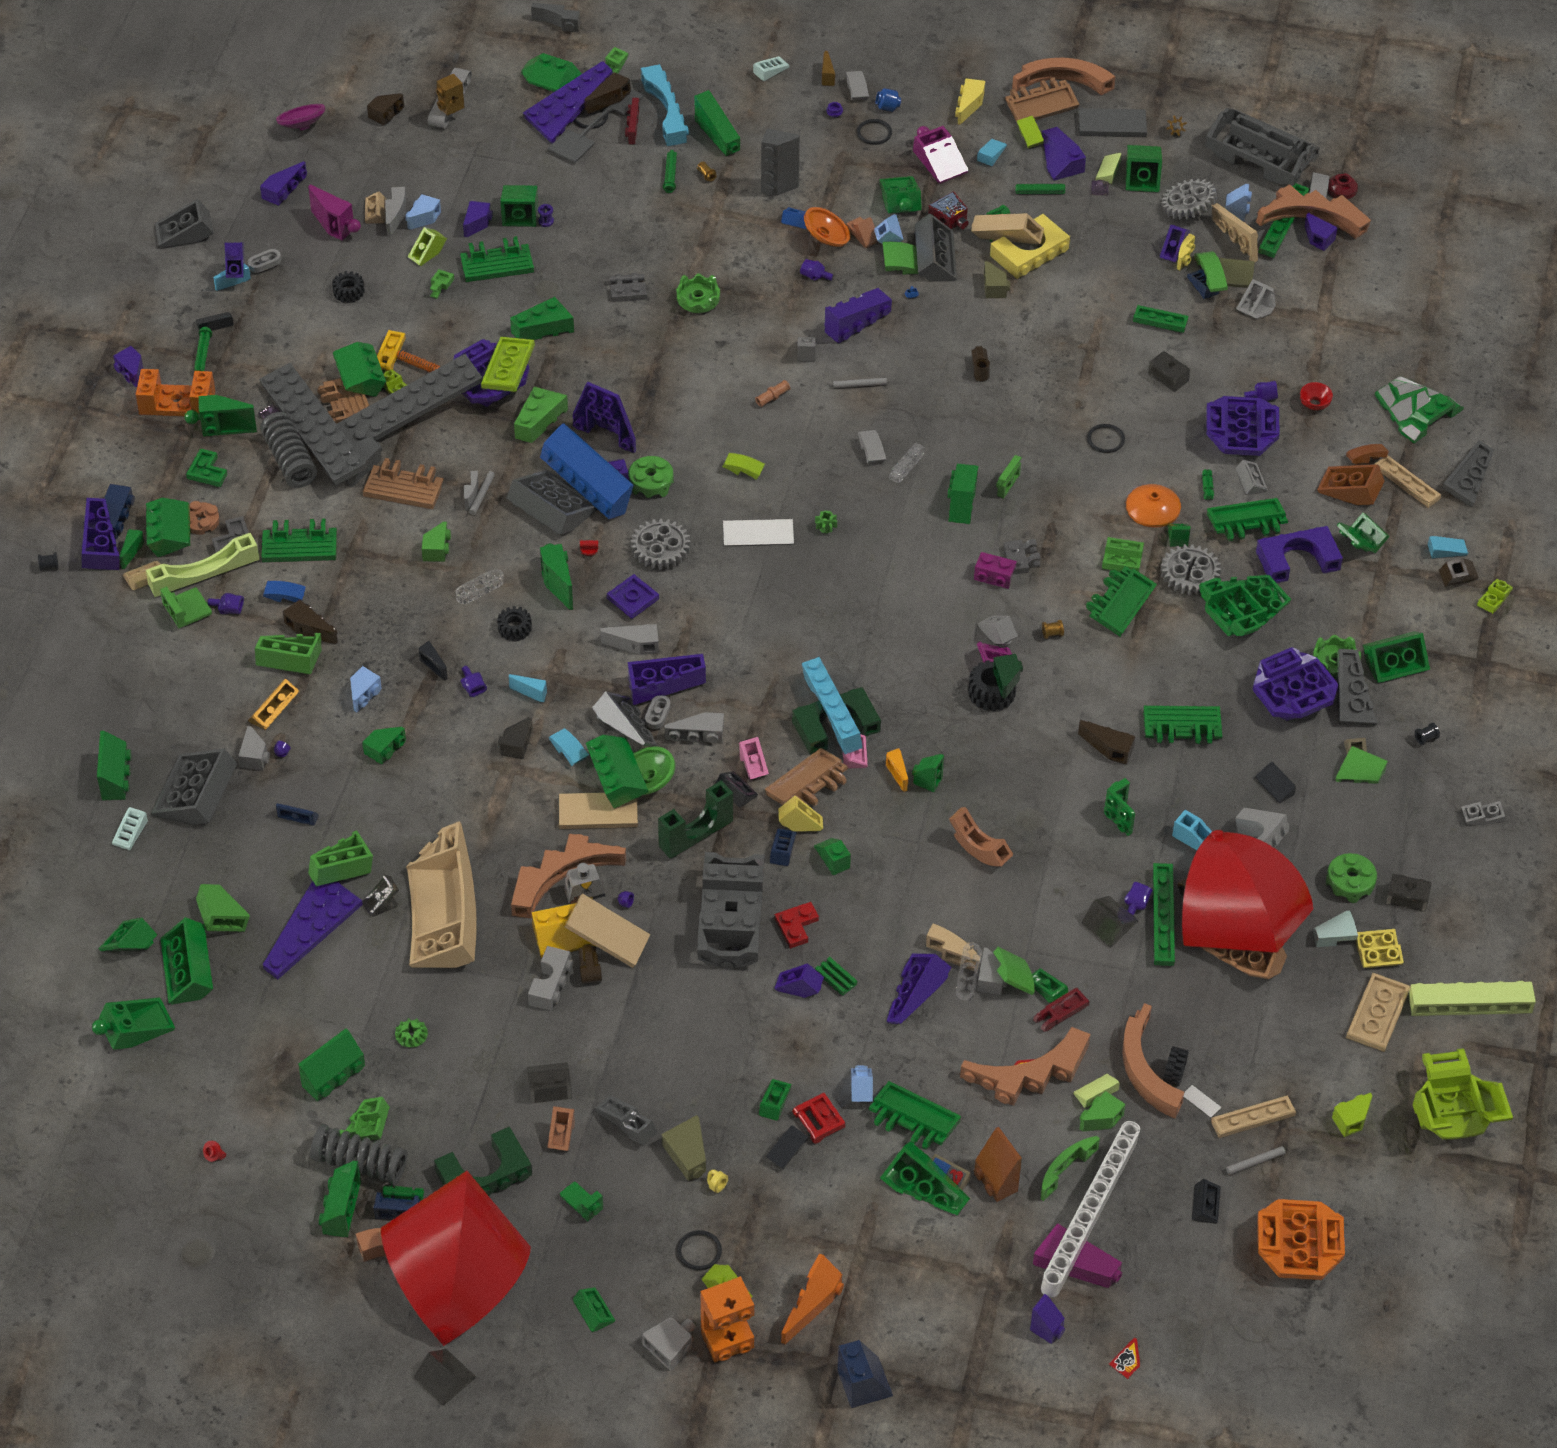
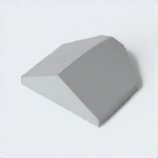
[1236,279,1276,320]

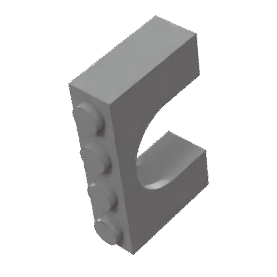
[1235,808,1289,848]

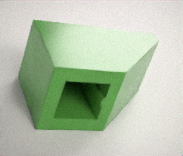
[422,522,451,562]
[1079,1091,1126,1131]

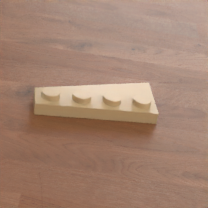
[1212,203,1258,262]

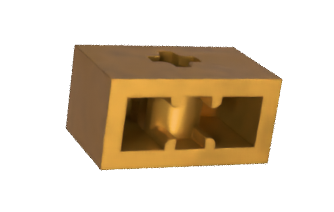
[436,73,465,116]

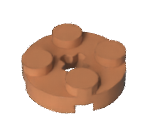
[190,501,220,535]

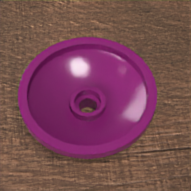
[276,104,326,130]

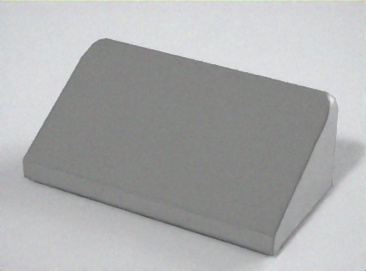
[1236,460,1268,494]

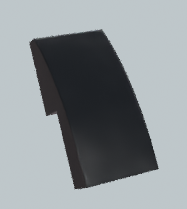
[766,1125,809,1170]

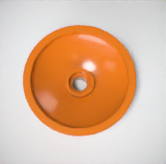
[804,207,850,247]
[1126,484,1181,528]

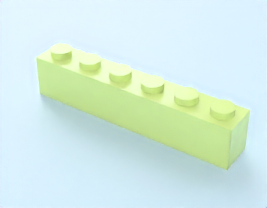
[1408,981,1536,1016]

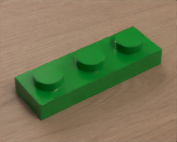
[1133,305,1189,333]

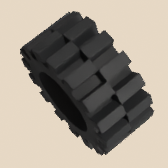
[332,271,365,303]
[497,606,532,641]
[1163,1046,1189,1086]

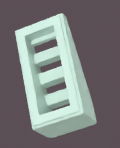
[753,56,789,81]
[112,807,148,850]

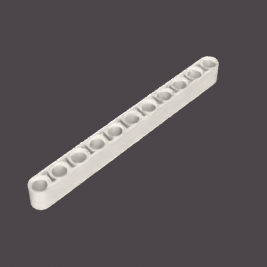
[1041,1121,1140,1297]

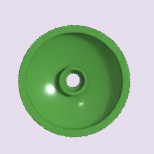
[634,747,676,795]

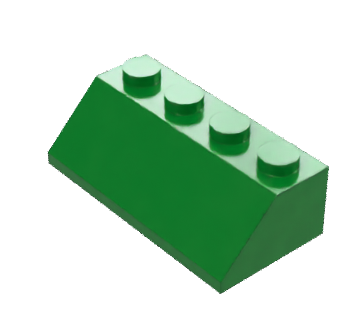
[586,735,649,809]
[160,917,213,1005]

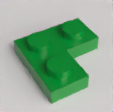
[186,448,228,487]

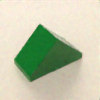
[1168,523,1191,547]

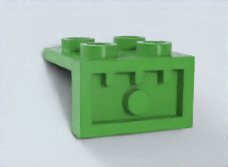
[160,586,212,628]

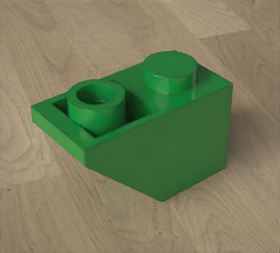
[362,727,406,765]

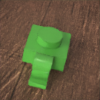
[430,269,454,299]

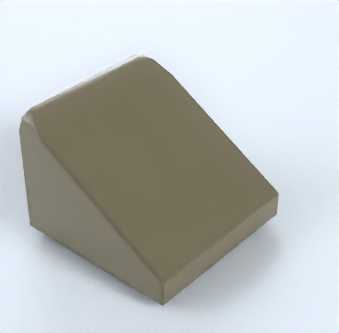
[1344,738,1367,754]

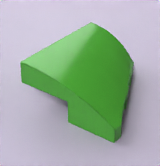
[1335,746,1388,784]
[340,1097,390,1140]

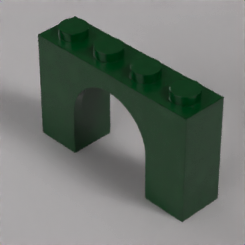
[792,687,881,755]
[658,780,733,859]
[434,1126,532,1196]

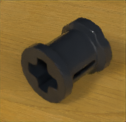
[38,552,59,571]
[1414,723,1440,745]

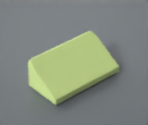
[1096,153,1121,184]
[1073,1074,1120,1108]

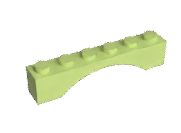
[146,533,259,597]

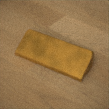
[248,678,299,730]

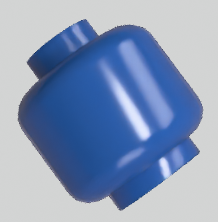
[875,88,901,112]

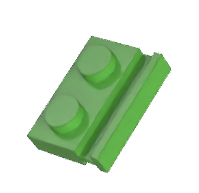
[996,455,1022,499]

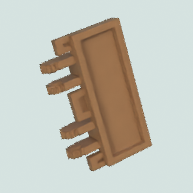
[1005,77,1079,122]
[317,378,369,424]
[363,458,444,509]
[765,748,848,806]

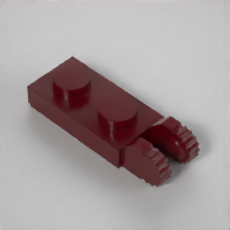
[1033,988,1090,1032]

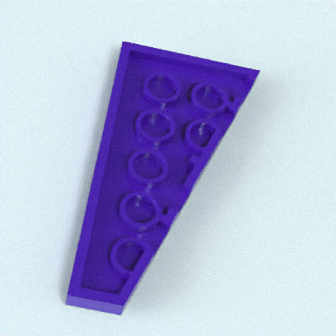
[523,61,613,144]
[263,881,363,980]

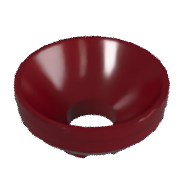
[1327,173,1358,199]

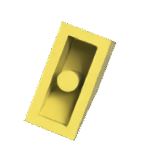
[778,796,823,831]

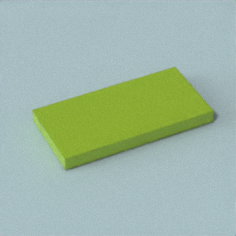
[481,337,535,392]

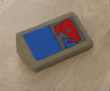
[932,1154,971,1191]

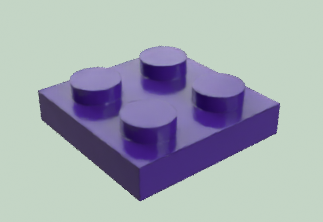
[606,574,659,619]

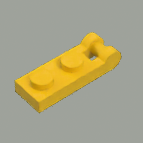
[377,330,406,372]

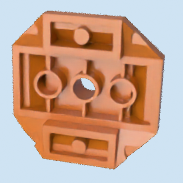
[1257,1199,1345,1280]

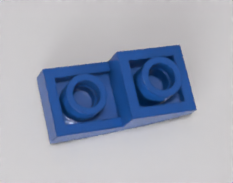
[263,581,306,602]

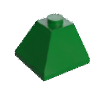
[98,917,157,951]

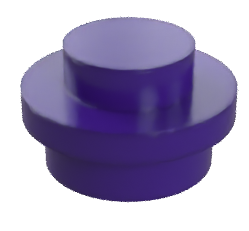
[826,102,843,117]

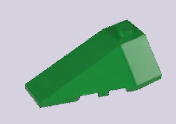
[880,1141,970,1215]

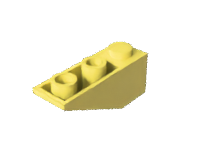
[955,79,985,125]

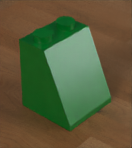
[1125,145,1162,192]
[500,185,538,227]

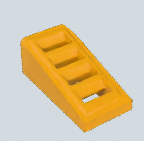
[886,748,908,792]

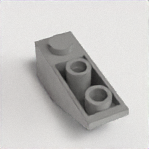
[600,624,659,655]
[665,712,724,743]

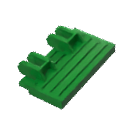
[460,236,534,282]
[1207,498,1288,541]
[261,518,337,563]
[1086,566,1157,637]
[1143,705,1222,744]
[869,1081,961,1150]

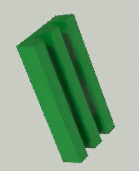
[815,956,857,996]

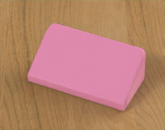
[843,734,868,768]

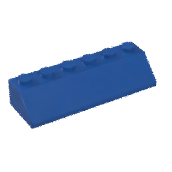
[540,424,633,519]

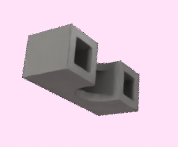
[528,946,573,1011]

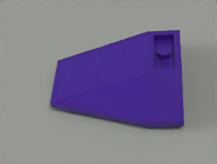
[572,382,636,453]

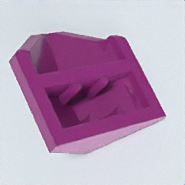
[977,642,1012,663]

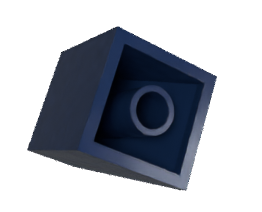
[838,1340,893,1408]

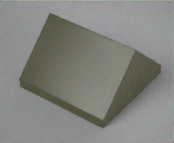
[1219,258,1255,288]

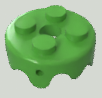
[676,274,720,313]
[628,456,674,498]
[1313,635,1361,679]
[1326,853,1377,903]

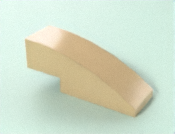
[926,923,981,973]

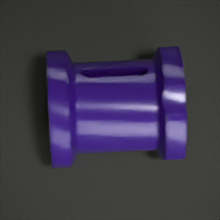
[538,204,554,227]

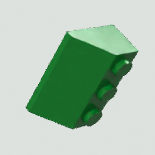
[333,342,386,397]
[146,497,191,557]
[1363,631,1430,683]
[97,731,132,801]
[298,1028,365,1101]
[319,1161,361,1238]

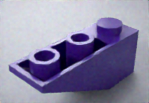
[260,161,307,206]

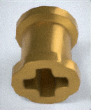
[1042,620,1064,639]

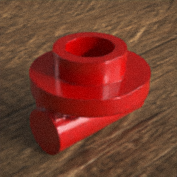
[580,540,599,556]
[203,1140,226,1162]

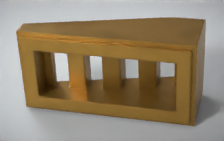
[822,51,835,86]

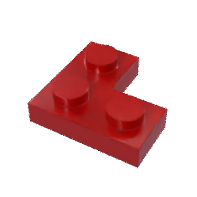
[774,902,819,949]

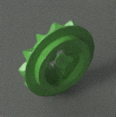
[395,1018,428,1048]

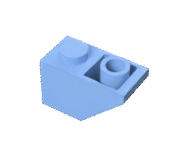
[1225,184,1252,221]
[405,194,441,230]
[874,214,904,244]
[350,666,382,712]
[851,1065,873,1102]

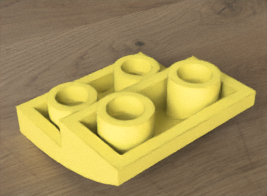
[1356,929,1404,968]

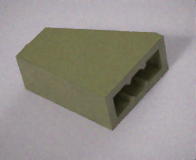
[661,1115,706,1181]

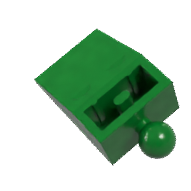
[879,176,922,214]
[184,395,257,437]
[540,543,573,610]
[92,998,175,1050]

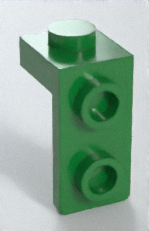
[560,1181,603,1221]

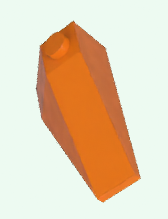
[781,1253,844,1344]

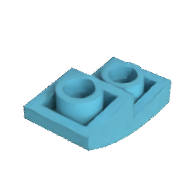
[549,728,589,766]

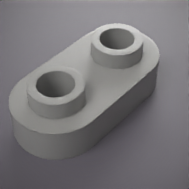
[248,249,281,273]
[645,695,671,729]

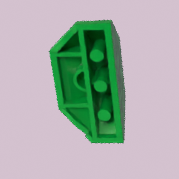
[521,53,582,92]

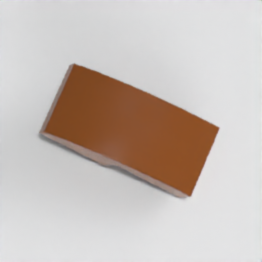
[1346,444,1389,465]

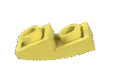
[1177,233,1195,271]

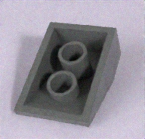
[155,199,214,248]

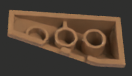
[1201,947,1287,979]

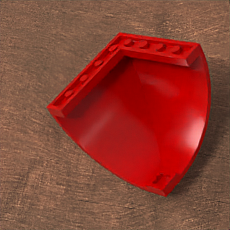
[1182,830,1314,953]
[381,1171,531,1346]

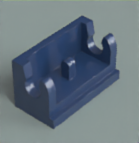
[374,1192,420,1220]

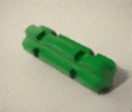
[1202,469,1214,500]
[382,1185,424,1201]

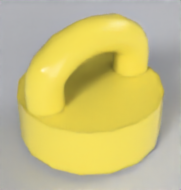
[707,1170,728,1193]

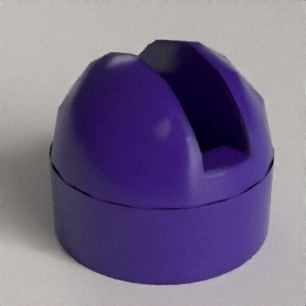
[274,741,291,757]
[618,891,634,908]

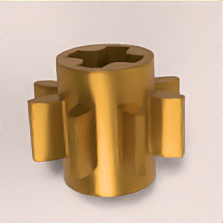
[1166,115,1187,136]

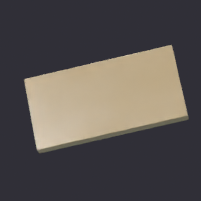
[559,793,638,829]
[565,893,651,968]
[1346,973,1410,1052]

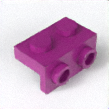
[974,552,1017,589]

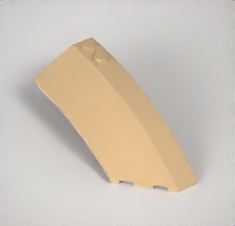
[406,821,476,968]

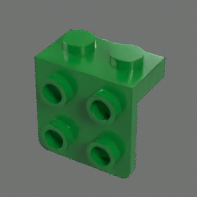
[1337,512,1390,553]
[1104,778,1135,836]

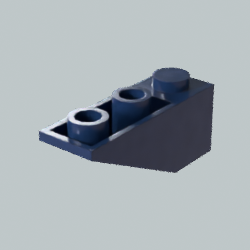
[105,484,135,540]

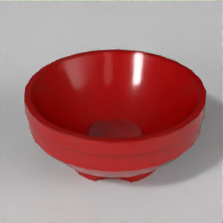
[1300,382,1333,410]

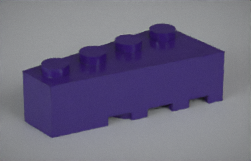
[825,288,892,344]
[82,498,119,570]
[628,654,706,705]

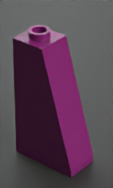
[1033,1223,1123,1288]

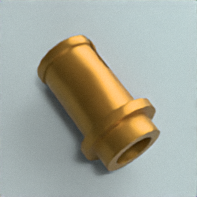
[697,161,717,181]

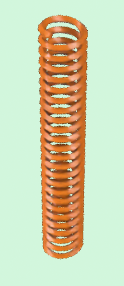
[397,350,440,373]

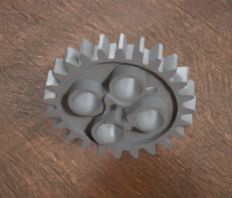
[1161,179,1217,219]
[631,519,691,569]
[1160,544,1221,595]

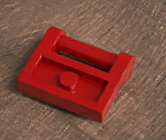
[792,1093,846,1144]

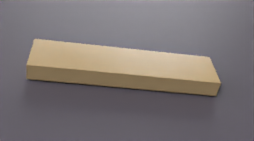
[1375,456,1441,508]
[1211,1095,1296,1138]

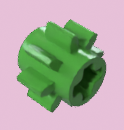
[815,511,838,533]

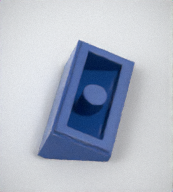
[781,207,807,229]

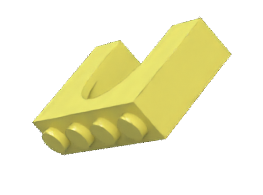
[990,214,1070,279]

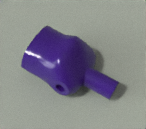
[800,259,833,281]
[1244,381,1278,401]
[208,593,244,614]
[461,666,487,697]
[1124,882,1153,919]

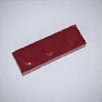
[625,98,639,145]

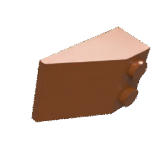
[1317,464,1385,505]
[974,1127,1022,1202]

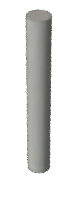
[833,378,887,388]
[469,471,495,515]
[1226,1146,1285,1175]

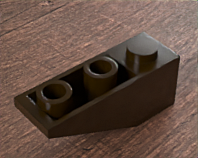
[584,72,631,114]
[283,600,338,644]
[1078,720,1135,765]

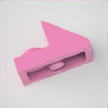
[739,737,769,780]

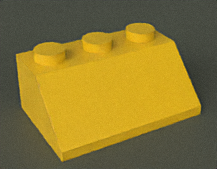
[531,903,597,958]

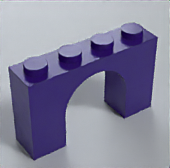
[1256,526,1343,583]

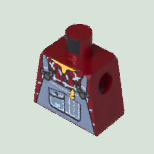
[928,191,969,230]

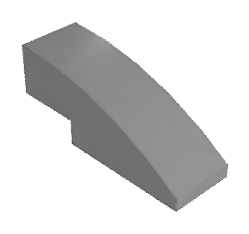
[385,187,406,236]

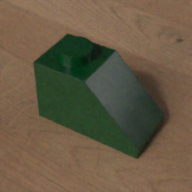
[993,654,1023,698]

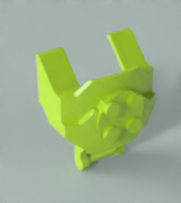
[1413,1048,1513,1139]

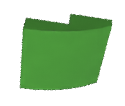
[883,242,919,275]
[1102,537,1144,572]
[993,947,1035,995]

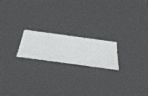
[723,519,794,545]

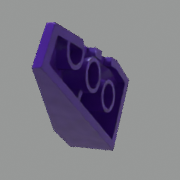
[1042,127,1086,181]
[887,953,952,1024]

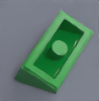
[573,1287,616,1332]

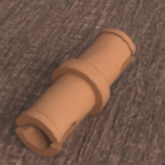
[755,380,790,407]

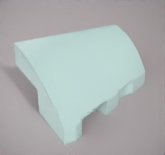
[1313,910,1358,947]

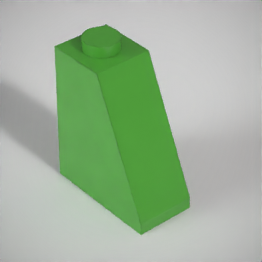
[196,884,250,932]

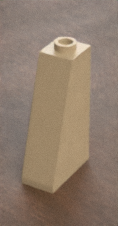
[971,213,1044,244]

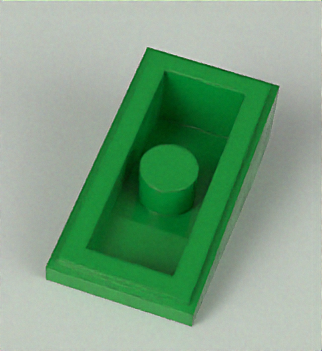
[119,529,144,569]
[1032,968,1068,1003]
[759,1079,792,1121]

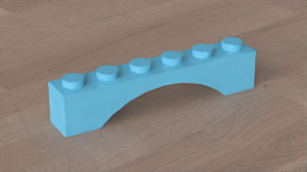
[641,64,689,146]
[802,657,863,754]
[1172,810,1212,850]

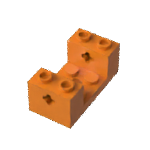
[136,369,215,416]
[700,1276,755,1363]

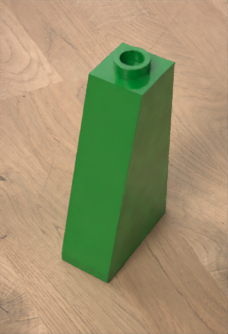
[694,90,740,156]

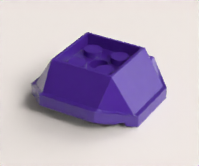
[453,339,530,407]
[1206,396,1280,456]
[1253,647,1338,721]

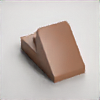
[846,217,878,248]
[547,1106,575,1151]

